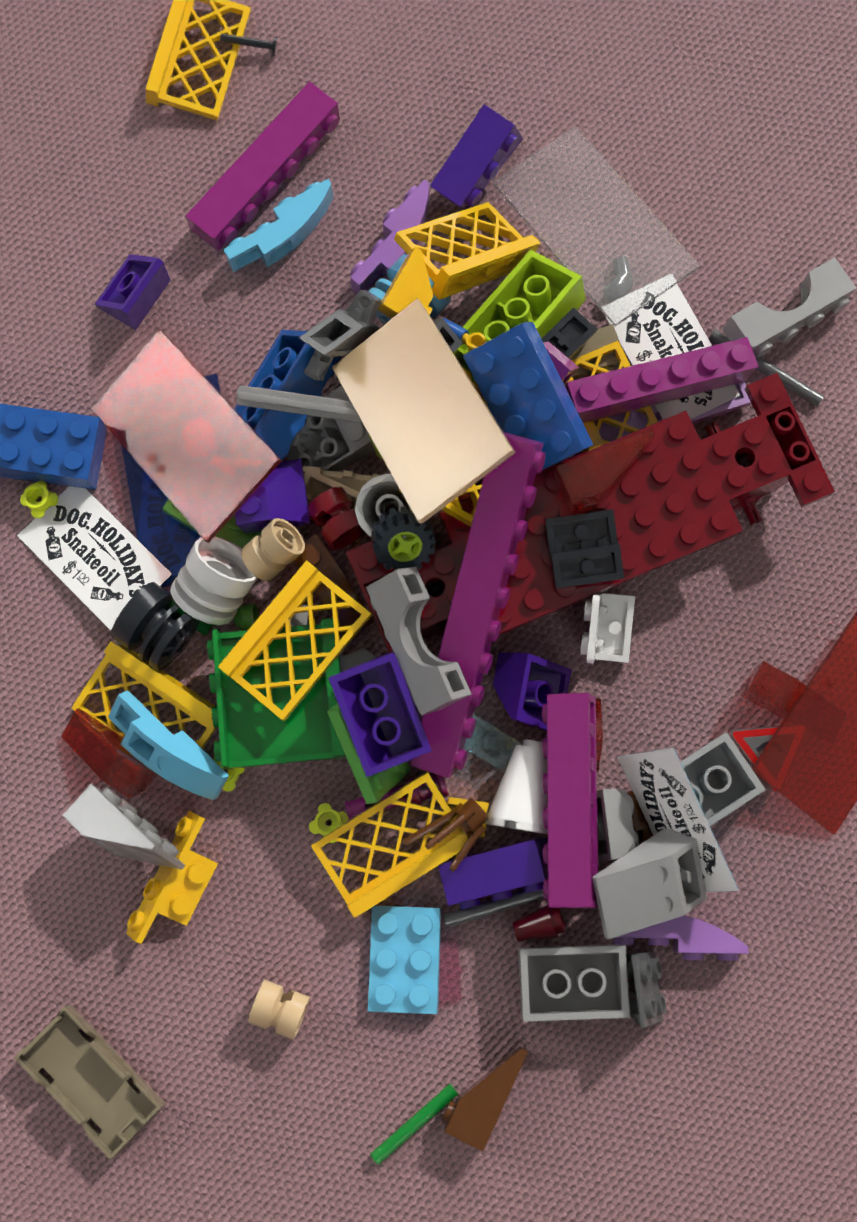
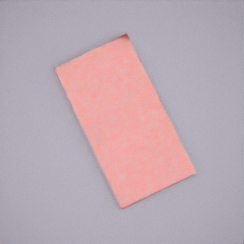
[92,330,282,543]
[751,611,857,835]

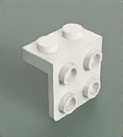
[581,592,635,664]

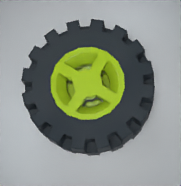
[371,507,436,571]

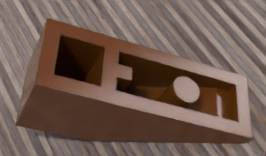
[293,534,374,635]
[441,1046,528,1152]

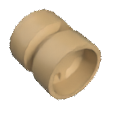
[241,518,305,581]
[248,980,310,1040]

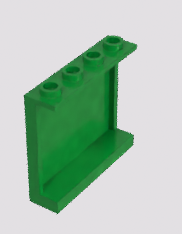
[207,618,347,769]

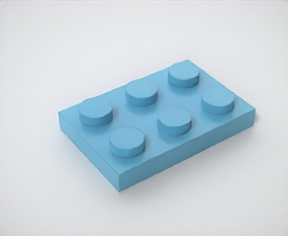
[368,906,441,1014]

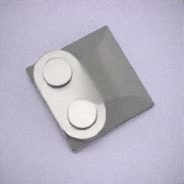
[597,788,638,862]

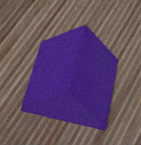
[94,254,171,331]

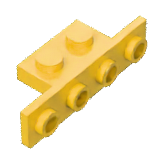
[126,811,218,944]

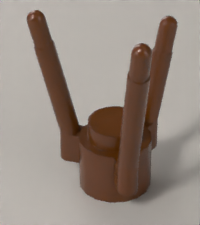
[403,798,489,871]

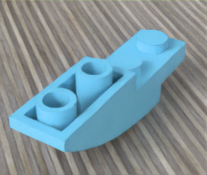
[224,179,333,272]
[108,690,229,800]

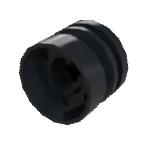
[111,582,200,672]

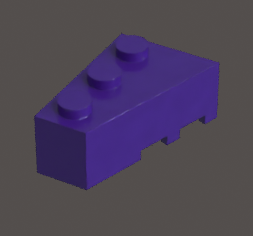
[430,104,523,210]
[438,838,548,910]

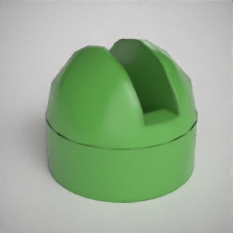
[233,604,259,631]

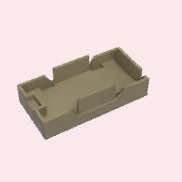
[13,1004,166,1160]

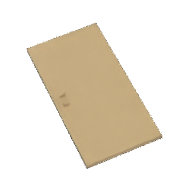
[332,298,515,524]

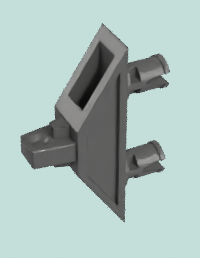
[299,290,381,381]

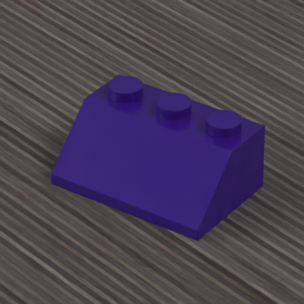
[328,652,432,777]

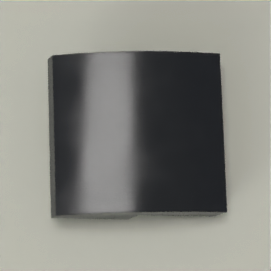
[544,509,624,588]

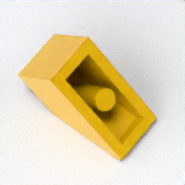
[378,246,434,319]

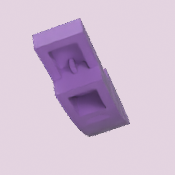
[350,179,430,294]
[613,915,748,961]

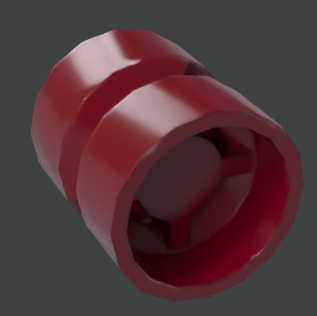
[307,487,365,550]

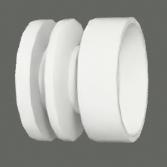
[171,536,257,625]

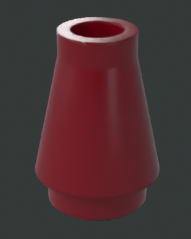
[513,904,566,942]

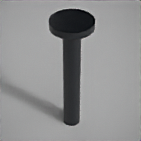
[220,33,277,56]

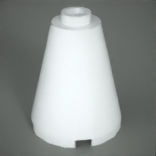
[355,474,411,538]
[486,740,548,835]

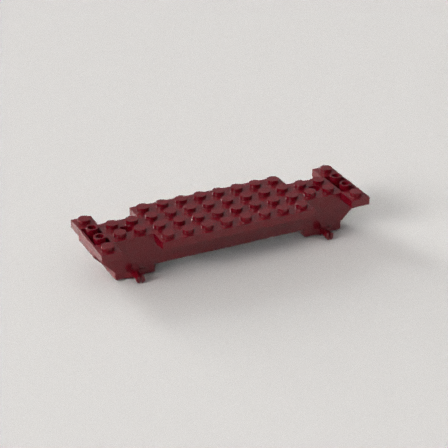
[346,373,835,676]

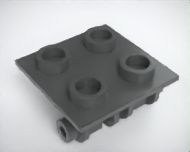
[626,950,666,1028]

